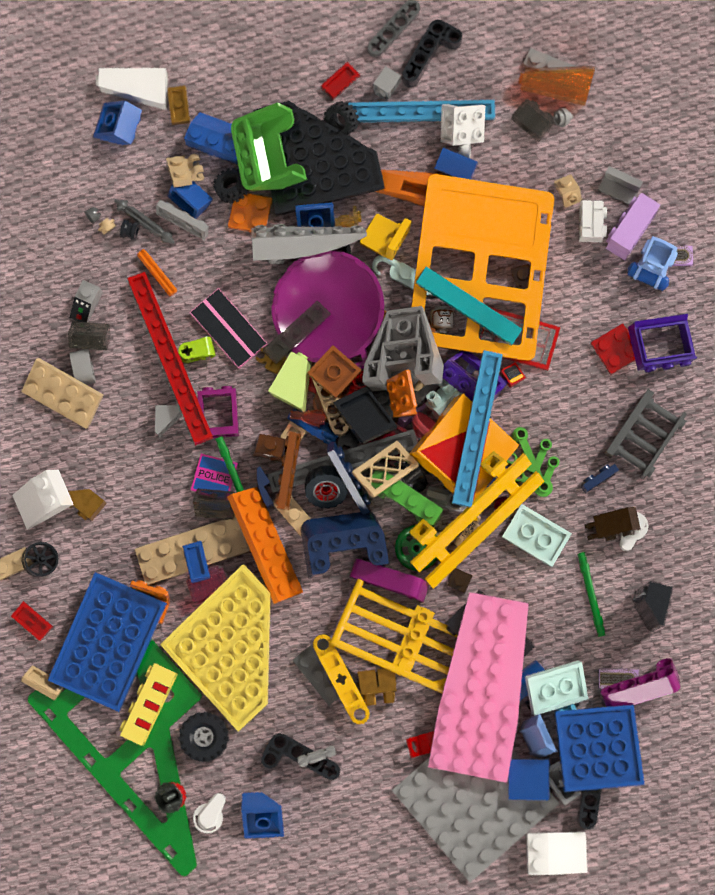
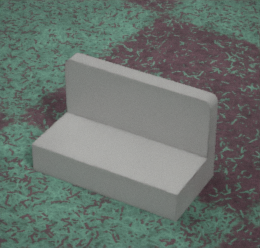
[598,166,643,205]

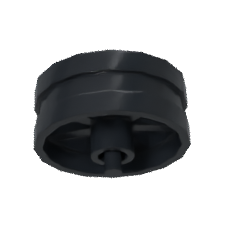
[21,542,59,577]

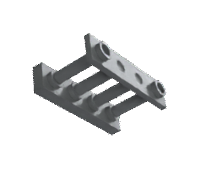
[604,389,687,479]

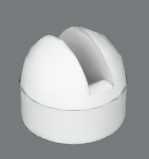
[457,143,471,158]

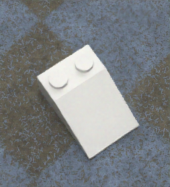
[12,470,74,530]
[526,832,587,875]

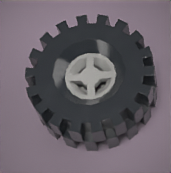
[179,712,229,762]

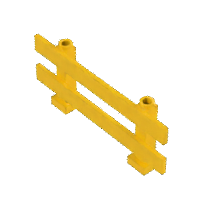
[409,451,545,589]

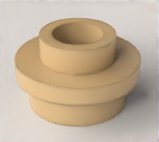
[98,218,116,235]

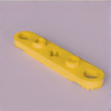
[313,634,370,724]

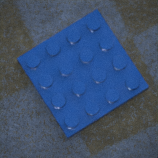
[554,705,645,792]

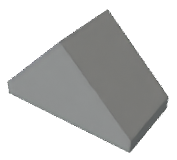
[155,405,183,437]
[549,761,581,806]

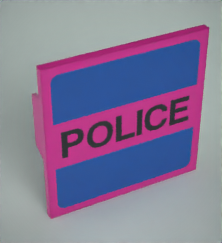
[191,454,238,500]

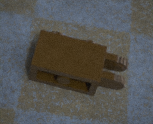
[584,507,641,542]

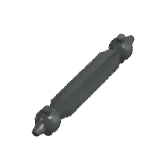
[114,199,175,244]

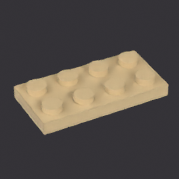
[21,358,103,429]

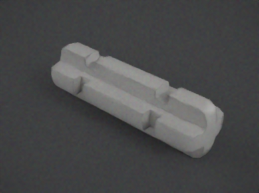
[297,745,336,767]

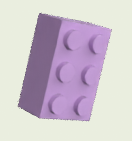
[606,193,660,260]

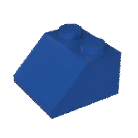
[93,100,142,145]

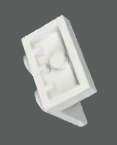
[441,104,485,145]

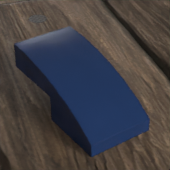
[256,466,273,509]

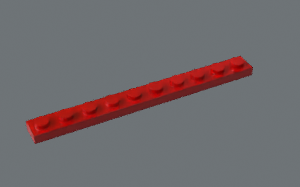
[127,272,213,445]

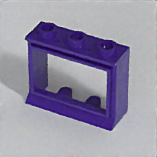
[628,314,697,373]
[443,351,508,402]

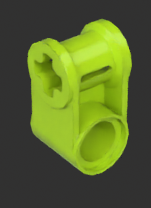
[178,337,216,364]

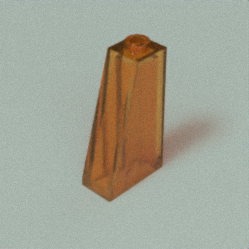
[518,66,595,106]

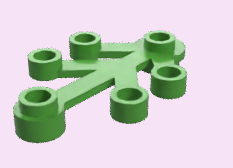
[507,427,560,497]

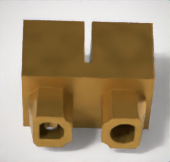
[358,668,397,706]

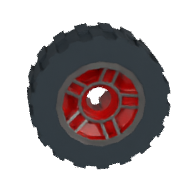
[305,465,348,509]

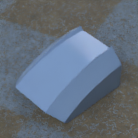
[519,714,556,758]

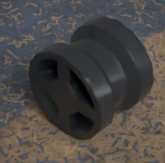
[120,219,140,241]

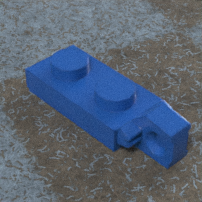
[287,408,338,444]

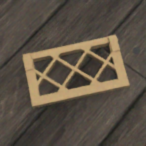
[352,441,419,498]

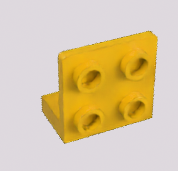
[360,214,412,261]

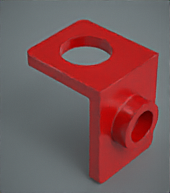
[406,731,435,758]

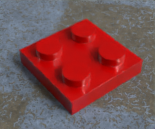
[590,323,635,375]

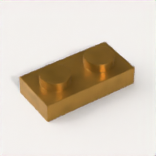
[167,85,191,125]

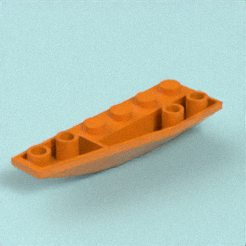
[375,170,452,206]

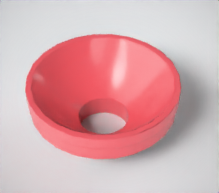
[412,412,435,439]

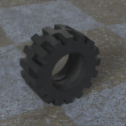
[323,101,359,135]
[213,168,248,204]

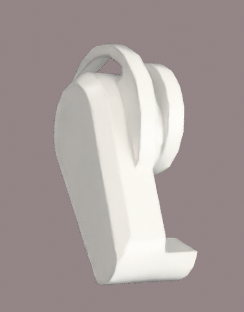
[619,512,648,551]
[193,793,226,833]

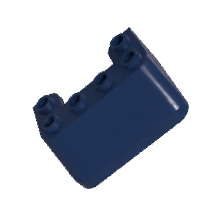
[300,512,389,579]

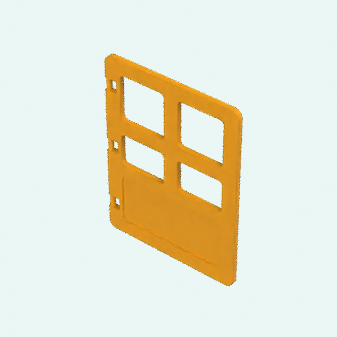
[411,174,554,361]

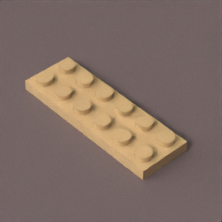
[135,516,251,585]

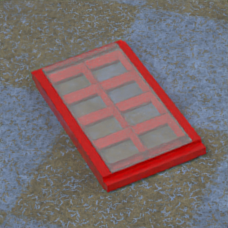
[479,307,560,371]

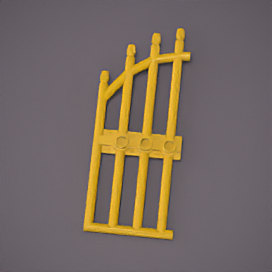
[329,579,458,694]

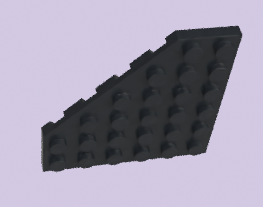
[253,101,385,216]

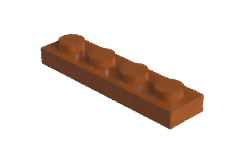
[275,432,301,510]

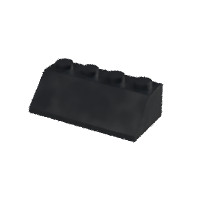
[632,581,673,632]

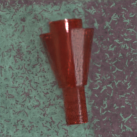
[290,409,326,428]

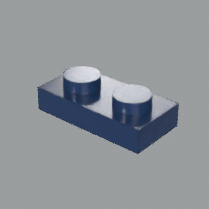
[581,464,619,494]

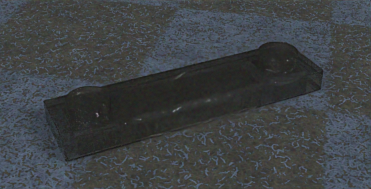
[263,300,331,364]

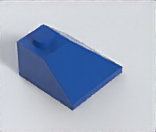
[242,792,284,838]

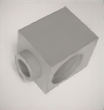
[373,66,401,99]

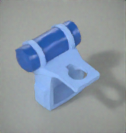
[627,236,678,291]

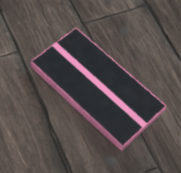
[190,288,268,369]

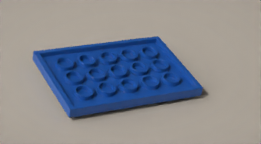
[48,572,167,712]

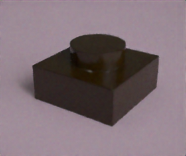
[447,568,473,593]

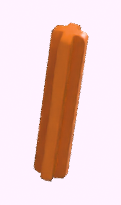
[137,249,177,296]

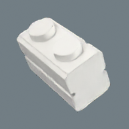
[579,200,607,242]

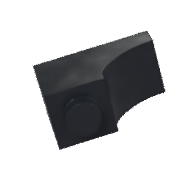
[394,461,428,493]

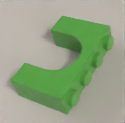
[368,470,444,528]

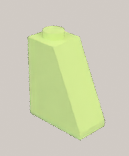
[268,352,311,413]

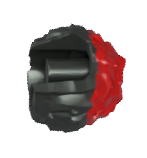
[155,782,187,814]

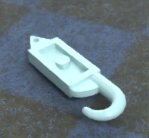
[372,255,434,296]

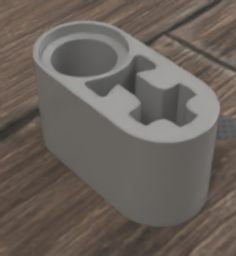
[70,348,96,385]

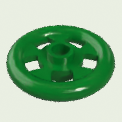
[395,525,437,571]

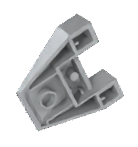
[362,306,444,391]

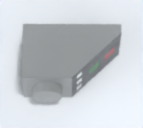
[69,280,103,326]

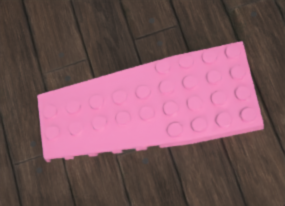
[428,593,528,783]

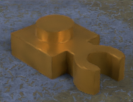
[255,348,287,375]

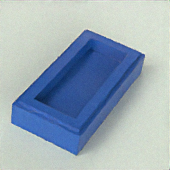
[183,541,211,583]

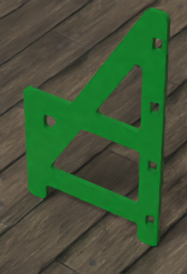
[28,639,202,876]

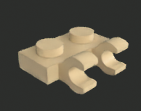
[166,154,204,187]

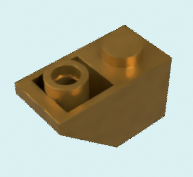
[68,489,107,521]

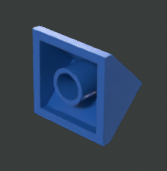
[295,203,335,227]

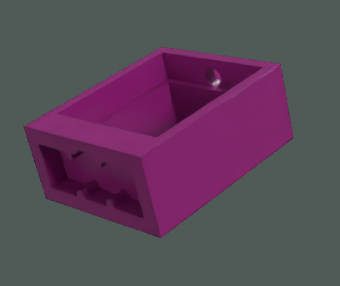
[197,386,240,438]

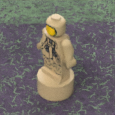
[454,515,481,546]

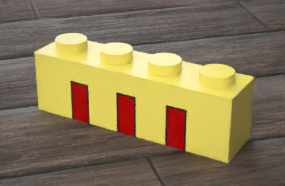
[120,663,178,746]

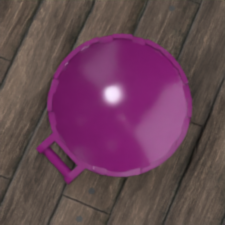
[271,251,384,369]

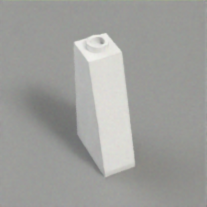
[96,68,168,110]

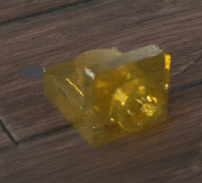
[335,206,362,227]

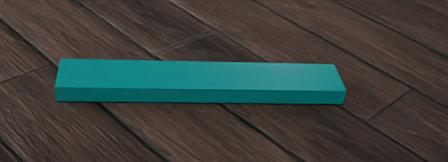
[415,267,522,346]

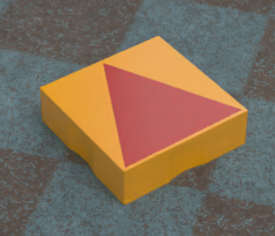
[409,394,519,501]

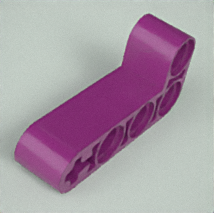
[349,559,430,603]
[600,658,681,707]

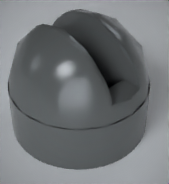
[84,207,101,224]

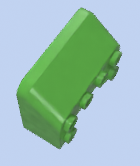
[231,102,307,191]

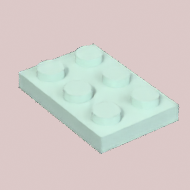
[502,504,572,567]
[525,660,588,716]

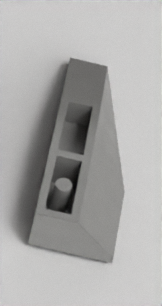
[251,224,367,261]

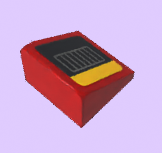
[500,362,526,388]

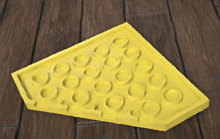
[160,565,270,732]

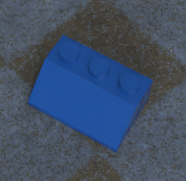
[184,112,238,165]

